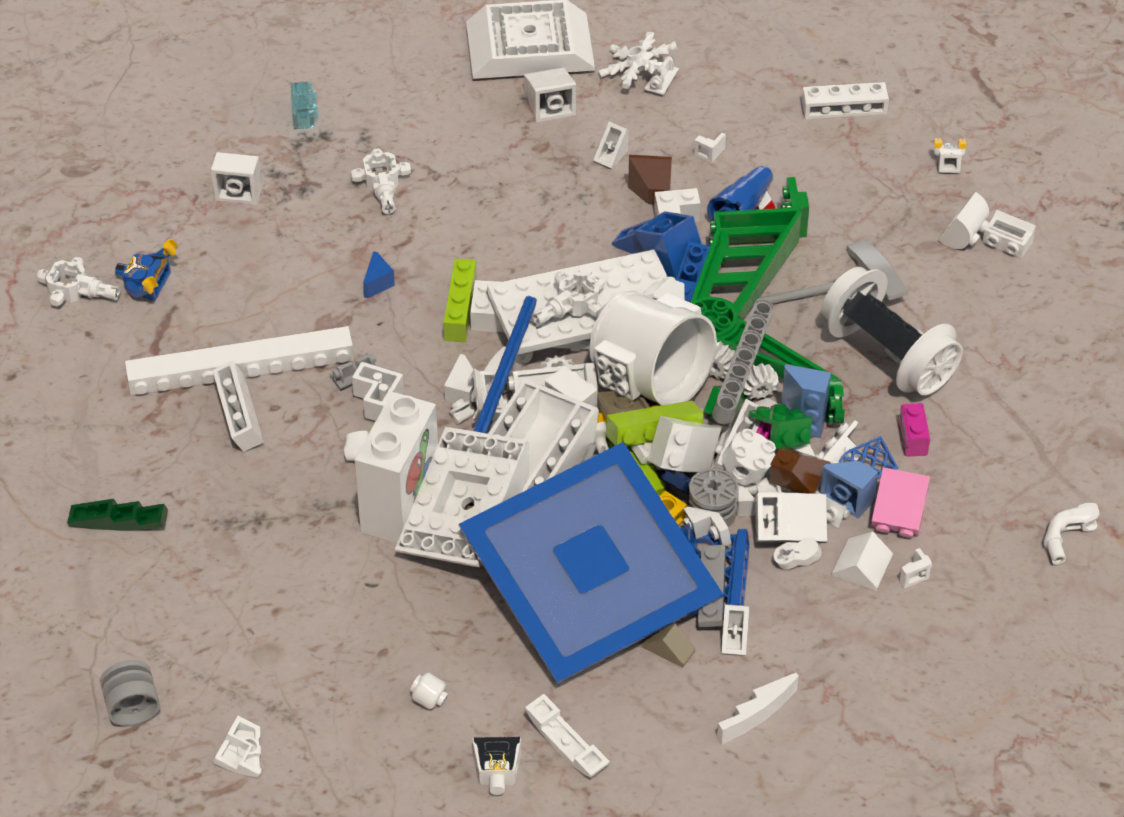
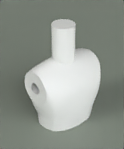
[344,431,369,461]

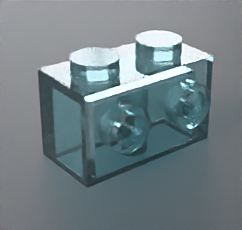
[291,82,318,130]

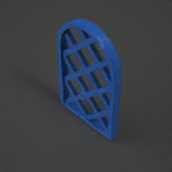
[839,436,899,478]

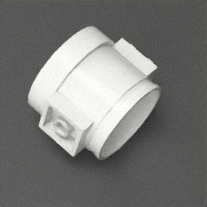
[590,290,717,405]

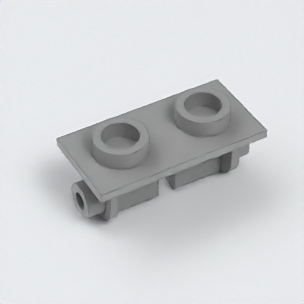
[330,353,376,389]

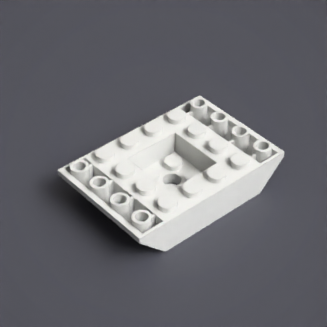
[466,0,595,79]
[395,427,529,567]

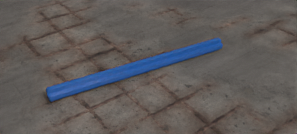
[473,296,537,433]

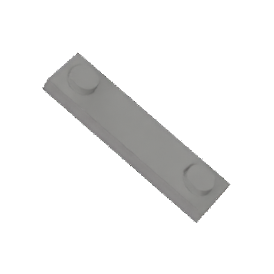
[698,545,726,627]

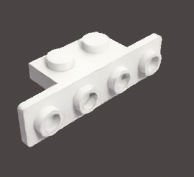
[815,420,862,463]

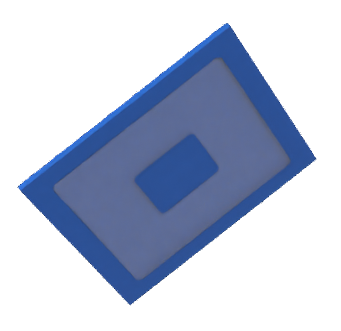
[458,442,724,684]

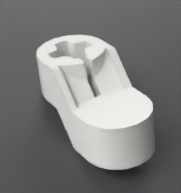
[773,538,822,570]

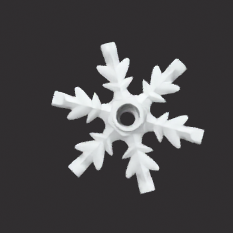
[599,32,678,89]

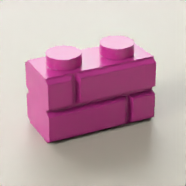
[899,403,930,457]

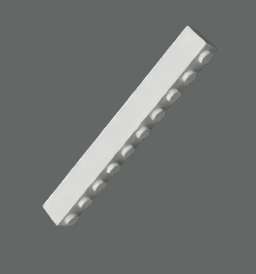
[125,326,354,396]

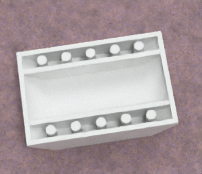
[472,379,599,503]

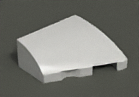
[213,716,261,778]

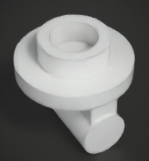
[449,398,476,425]

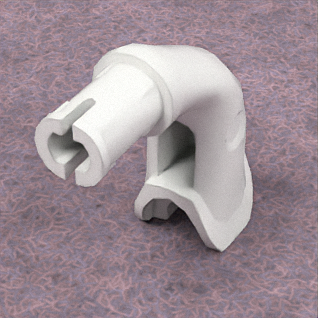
[1044,503,1099,565]

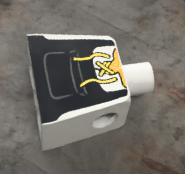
[473,737,521,795]

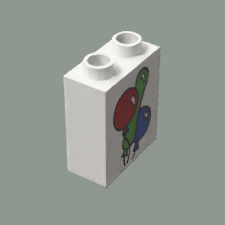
[355,392,438,543]

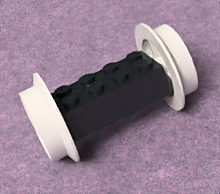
[822,267,963,395]

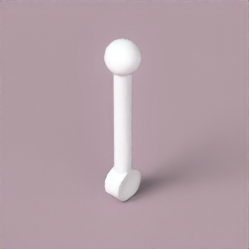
[715,426,729,454]

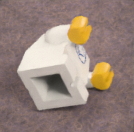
[934,138,967,173]

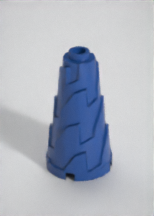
[707,166,773,221]

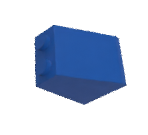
[634,211,702,280]

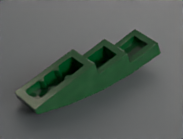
[67,498,168,531]

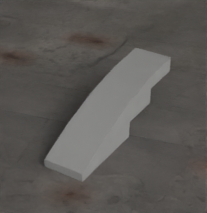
[847,240,908,300]

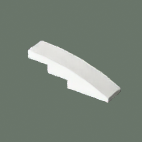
[717,673,799,744]

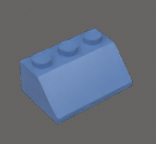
[782,364,831,438]

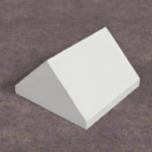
[832,531,893,591]

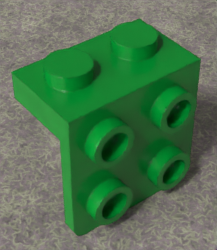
[748,404,812,449]

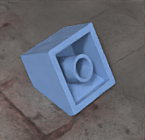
[820,461,878,519]

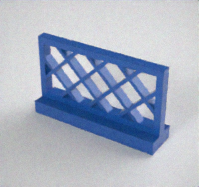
[689,529,750,615]

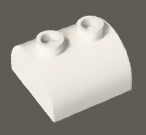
[938,192,989,249]

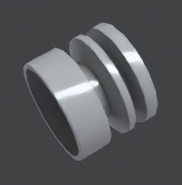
[688,468,739,527]
[100,660,160,726]

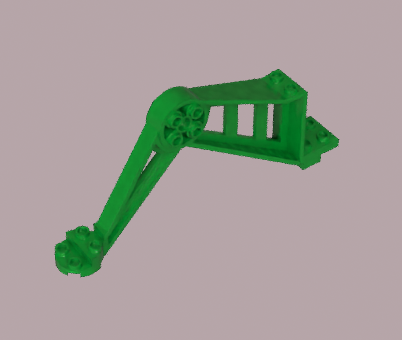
[690,177,845,425]

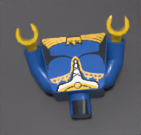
[115,239,178,301]

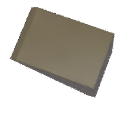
[641,623,696,668]

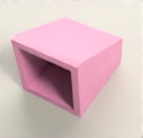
[872,467,930,538]

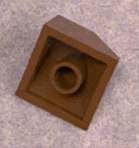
[628,154,672,204]
[770,448,831,494]

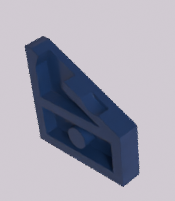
[658,469,691,494]

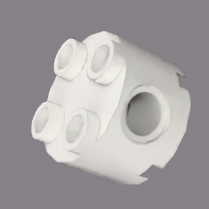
[721,429,776,485]

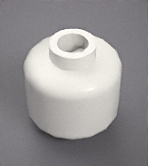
[409,673,448,709]

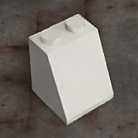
[524,67,576,122]

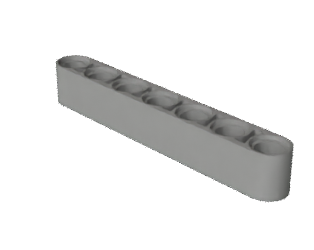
[712,299,774,424]

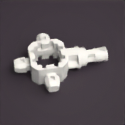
[351,148,411,214]
[36,257,120,306]
[531,271,605,326]

